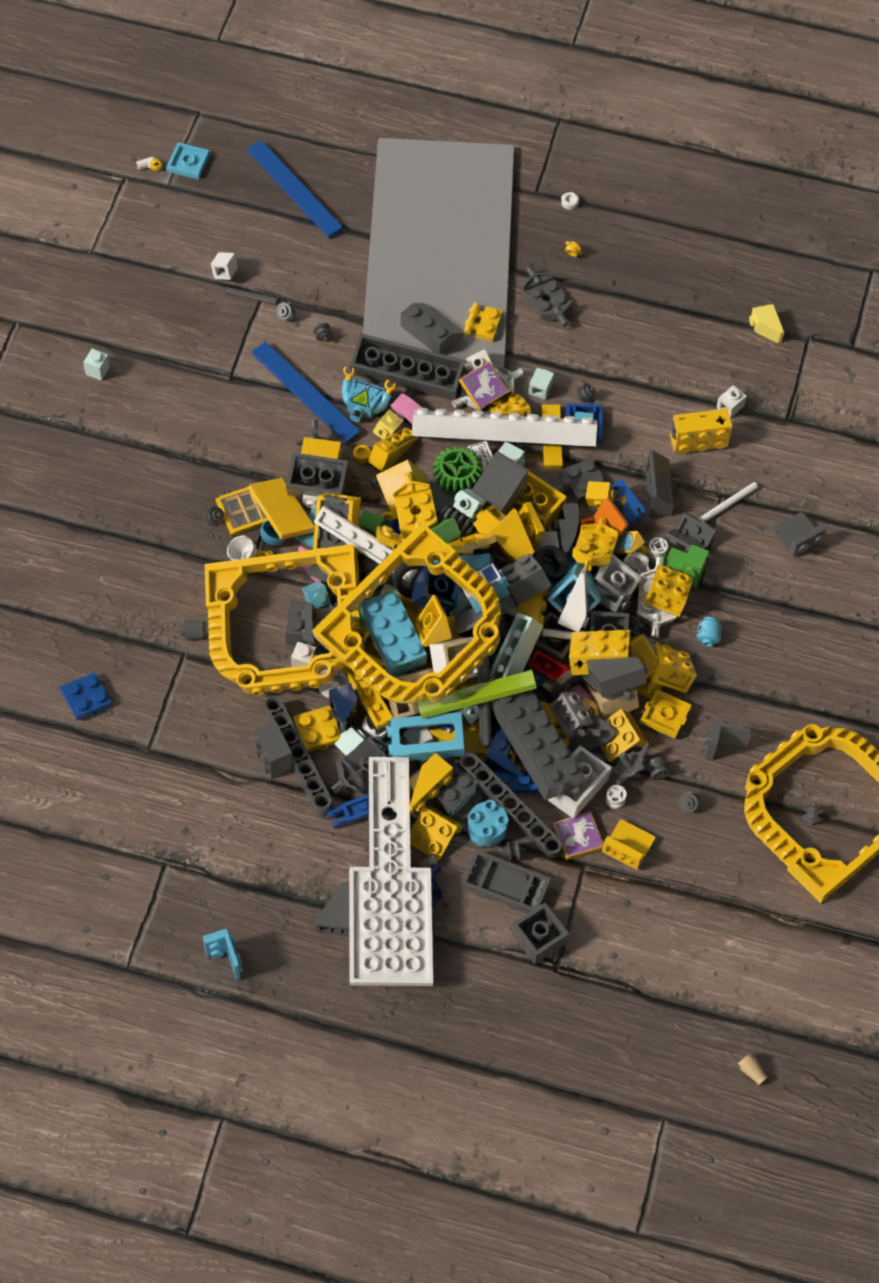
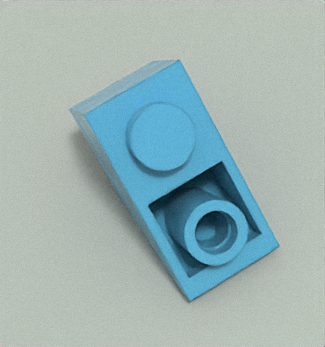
[302,581,332,609]

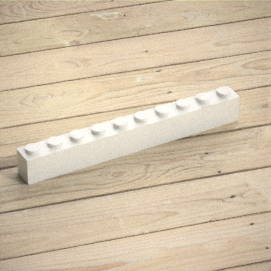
[412,408,597,447]

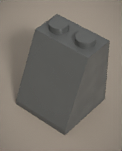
[472,451,529,515]

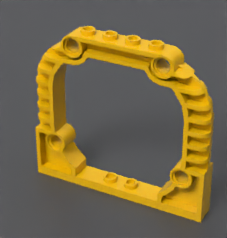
[312,523,501,704]
[205,544,360,695]
[744,724,879,904]

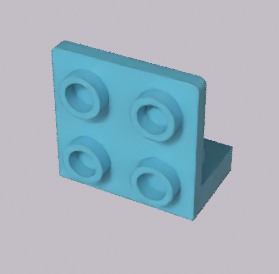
[203,929,243,981]

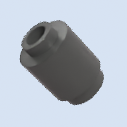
[181,620,208,640]

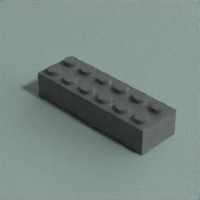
[350,333,465,401]
[490,690,584,801]

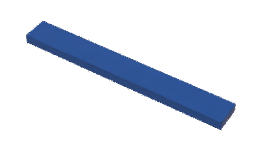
[247,140,343,239]
[252,341,360,445]

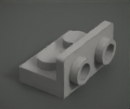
[550,692,593,738]

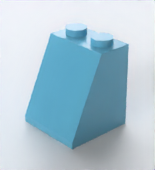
[547,562,601,614]

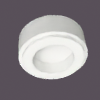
[561,192,579,210]

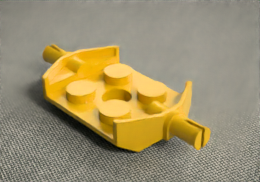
[393,471,438,535]
[572,517,618,571]

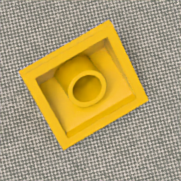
[413,594,452,647]

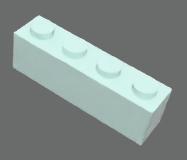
[489,613,543,681]

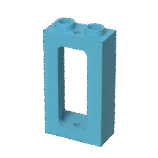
[387,712,465,761]

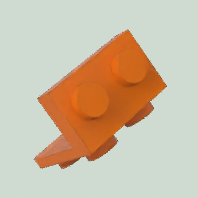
[578,498,628,550]

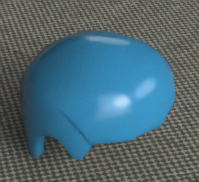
[260,520,287,546]

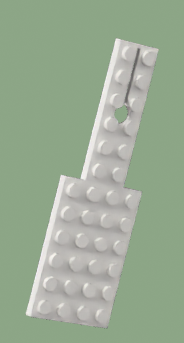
[349,757,433,986]

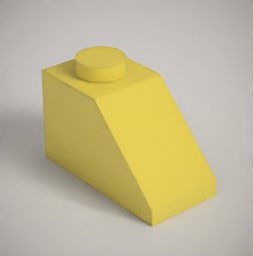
[749,304,784,343]

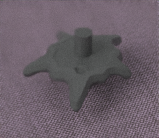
[610,743,650,785]

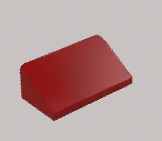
[527,649,570,682]

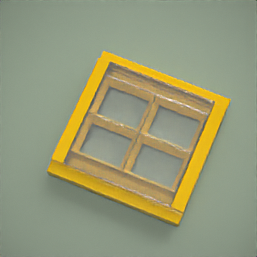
[215,487,268,536]

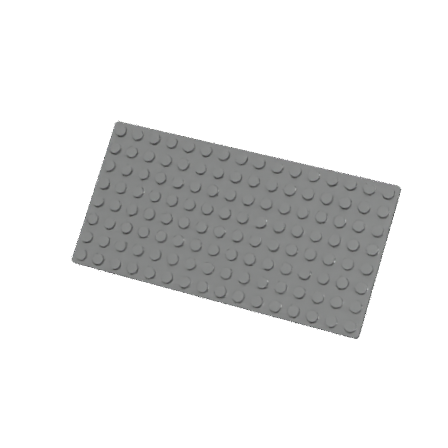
[363,138,514,368]

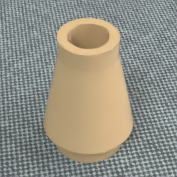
[738,1053,768,1085]

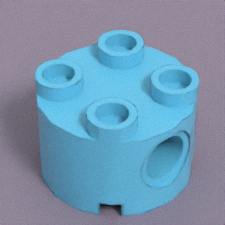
[468,800,508,848]

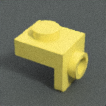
[373,410,404,439]

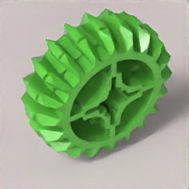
[433,445,483,494]

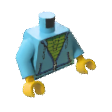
[342,366,397,422]

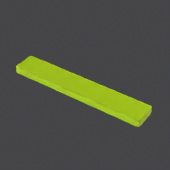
[418,670,537,718]

